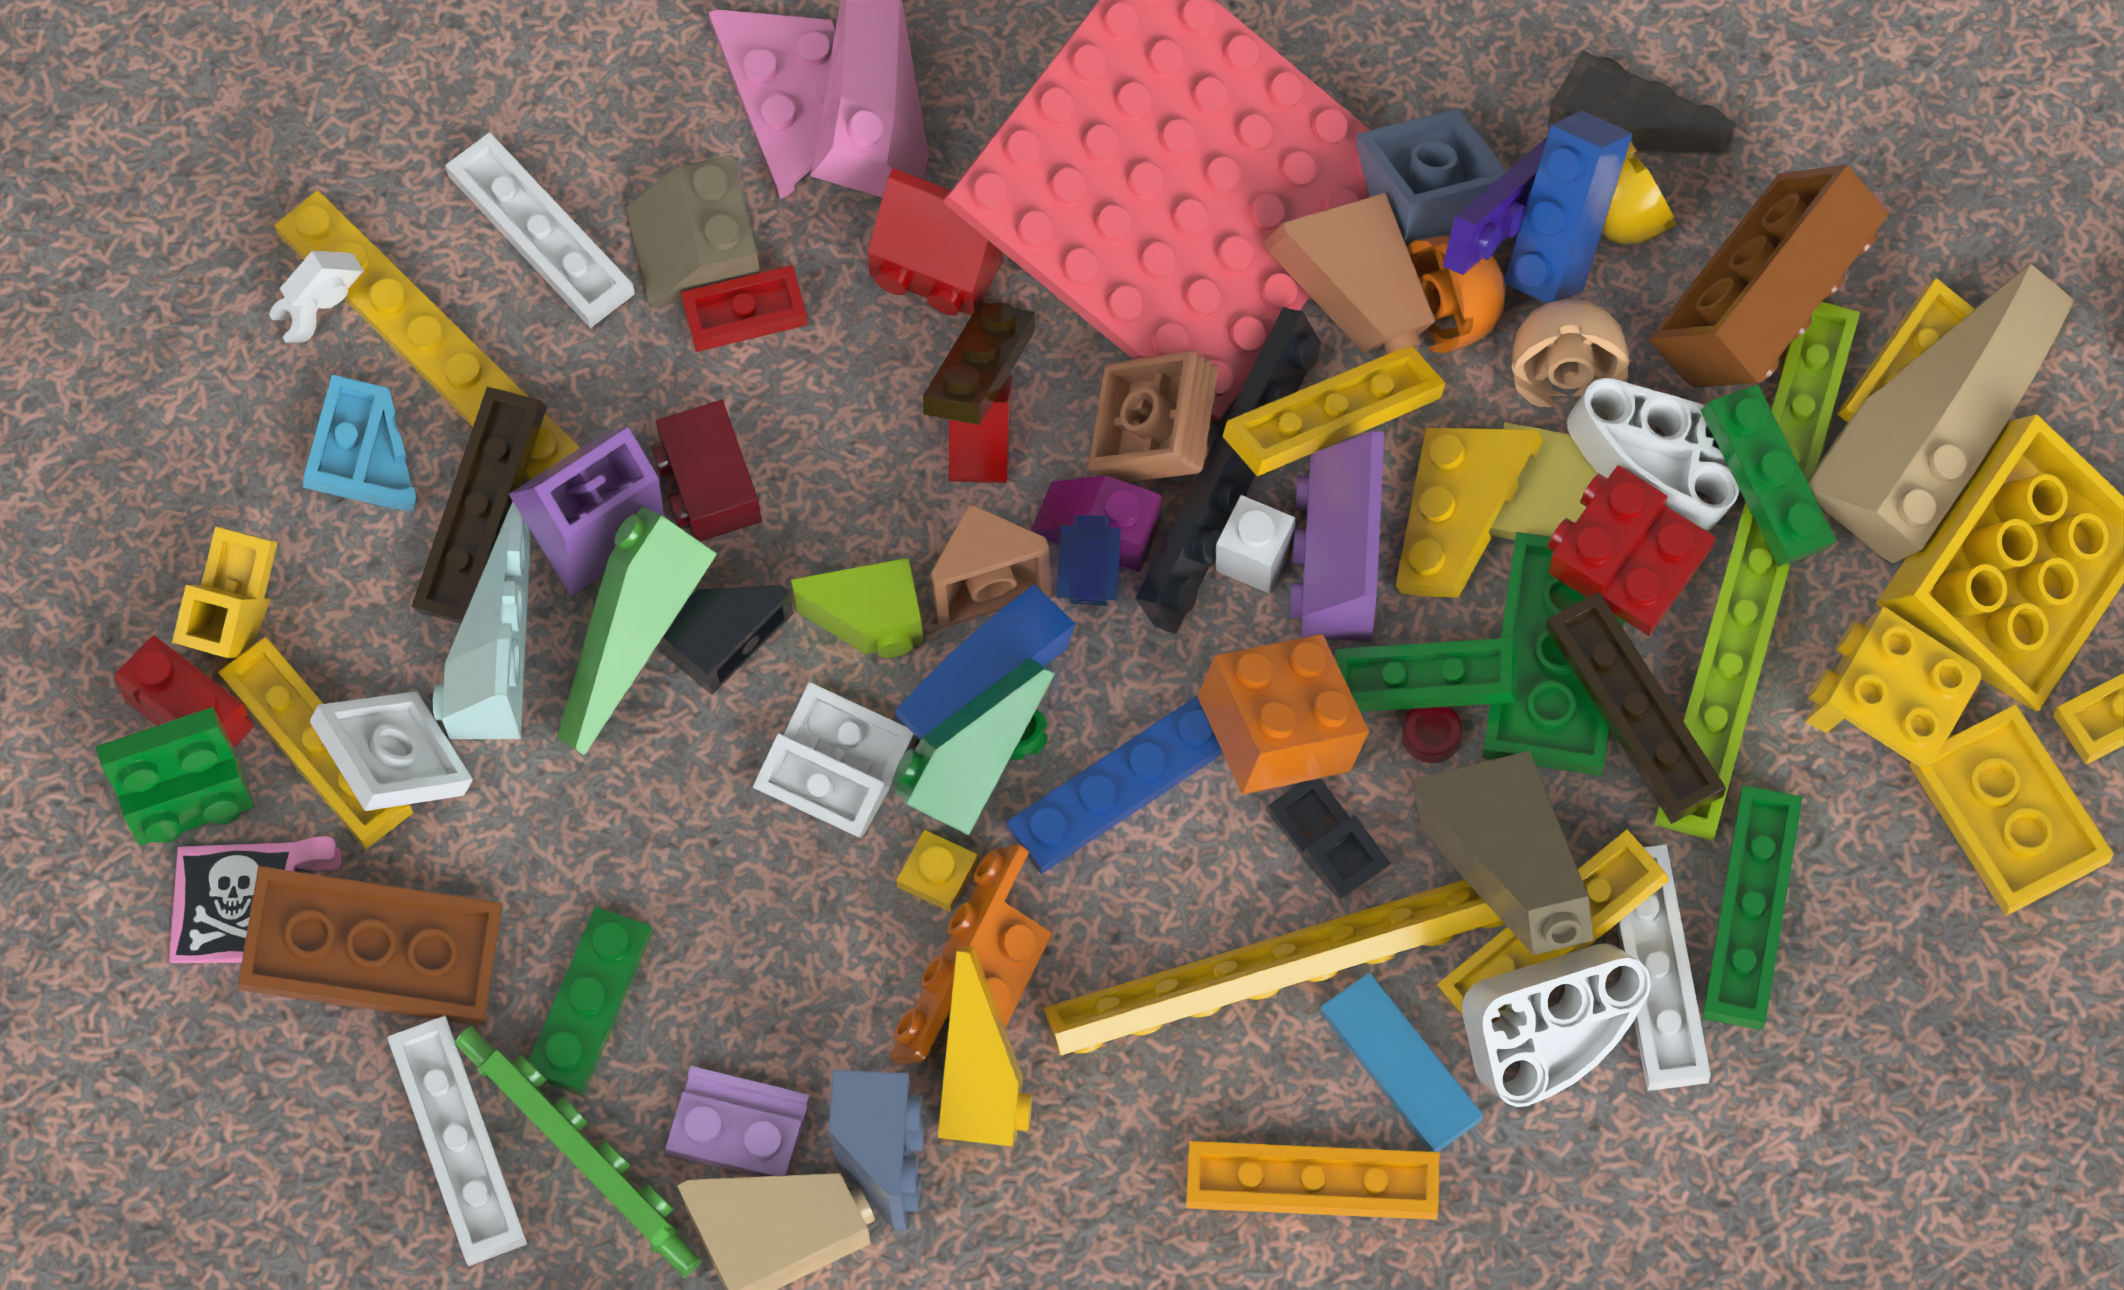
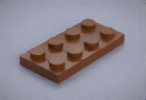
[238,866,503,1026]

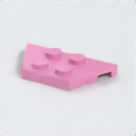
[708,10,835,199]

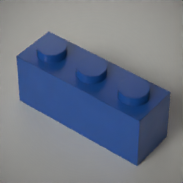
[1504,111,1633,303]

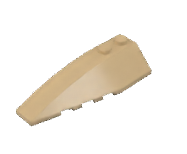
[1807,264,2075,563]

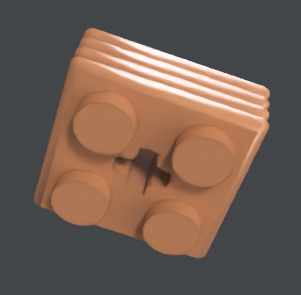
[1088,350,1218,482]

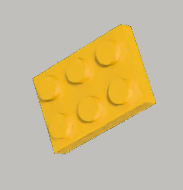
[1909,704,2114,916]

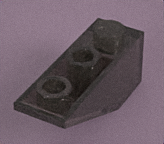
[1547,50,1736,155]

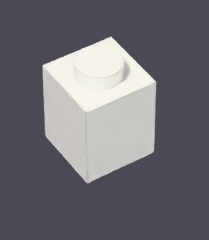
[1216,495,1295,594]

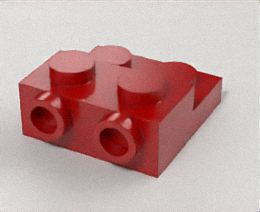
[1547,465,1716,636]

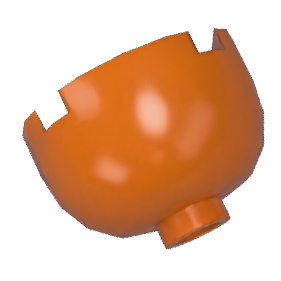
[1407,235,1507,353]

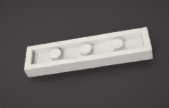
[445,132,635,328]
[1616,844,1711,1091]
[387,1015,527,1266]

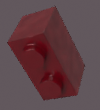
[650,399,762,542]

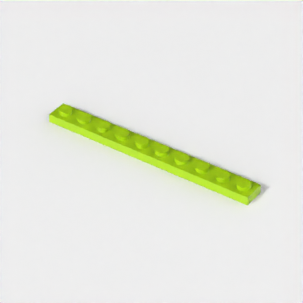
[1654,302,1860,841]

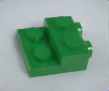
[96,707,255,847]

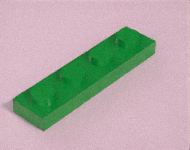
[1702,785,1803,1031]

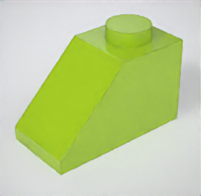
[791,558,924,658]

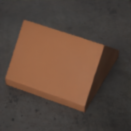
[931,504,1052,630]

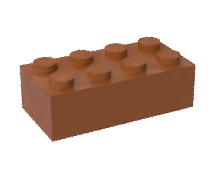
[1648,164,1889,387]

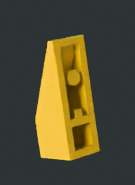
[938,946,1033,1146]

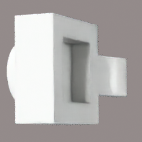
[269,250,364,343]

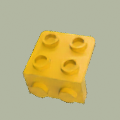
[1805,606,1981,767]

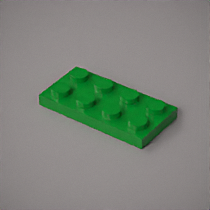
[1482,532,1624,776]

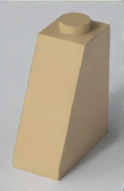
[677,1173,875,1290]

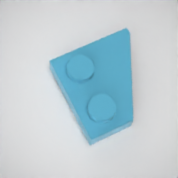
[303,375,416,512]

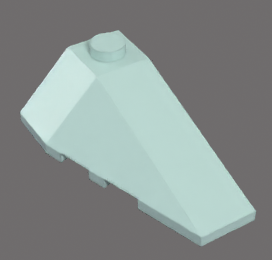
[433,501,531,739]

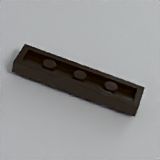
[411,386,547,624]
[1546,592,1726,824]

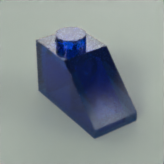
[1057,515,1122,606]

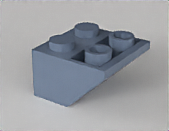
[828,1070,925,1230]

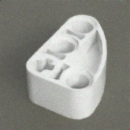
[1567,378,1739,531]
[1462,943,1651,1107]

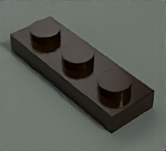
[923,302,1035,425]

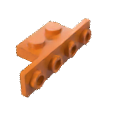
[890,844,1053,1065]

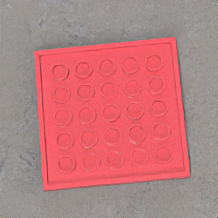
[942,0,1370,423]

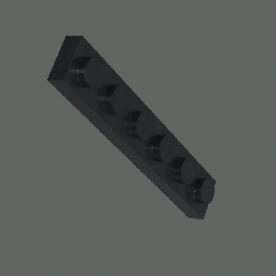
[1135,307,1321,634]

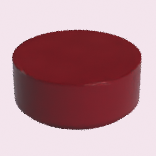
[1402,707,1463,763]

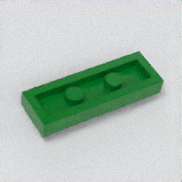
[1701,384,1837,567]
[1335,637,1517,712]
[529,907,653,1096]

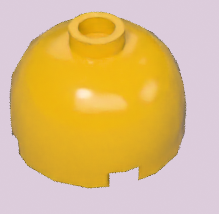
[1602,126,1677,245]

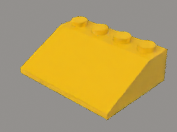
[1876,414,2124,712]

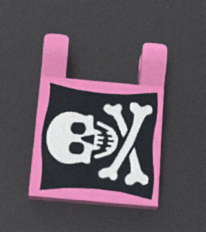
[169,836,342,963]

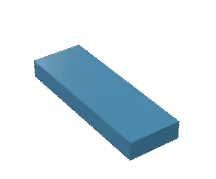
[1320,972,1483,1152]

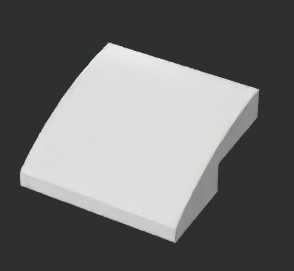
[752,682,918,838]

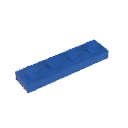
[1006,695,1223,874]

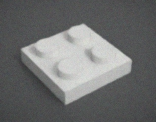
[310,691,473,811]

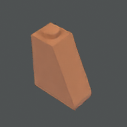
[1264,193,1435,354]

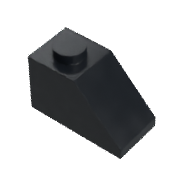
[658,585,794,695]

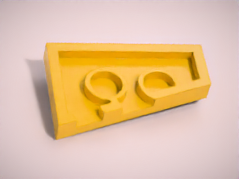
[1396,428,1544,598]

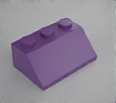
[1290,431,1384,642]

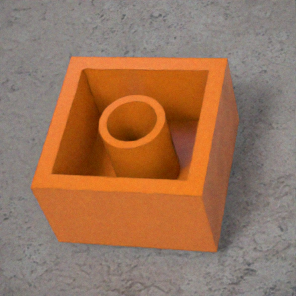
[1198,634,1369,795]

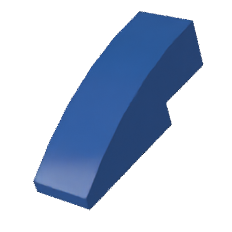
[895,584,1076,740]

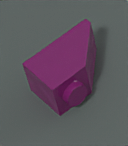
[1030,475,1161,572]

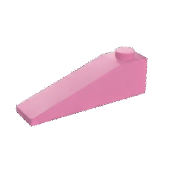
[810,0,929,198]

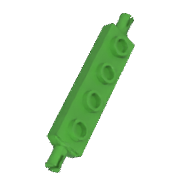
[454,1026,702,1278]

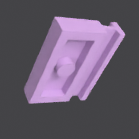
[665,1066,811,1177]

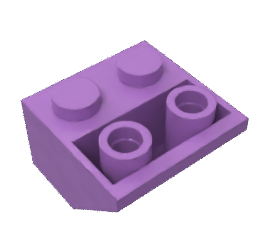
[509,427,664,595]

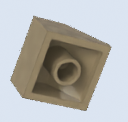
[626,154,760,308]

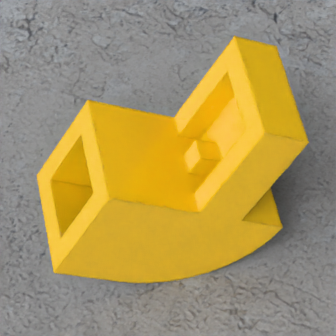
[172,527,278,658]

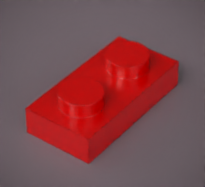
[681,265,808,352]

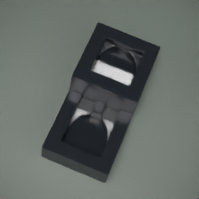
[1266,778,1391,900]

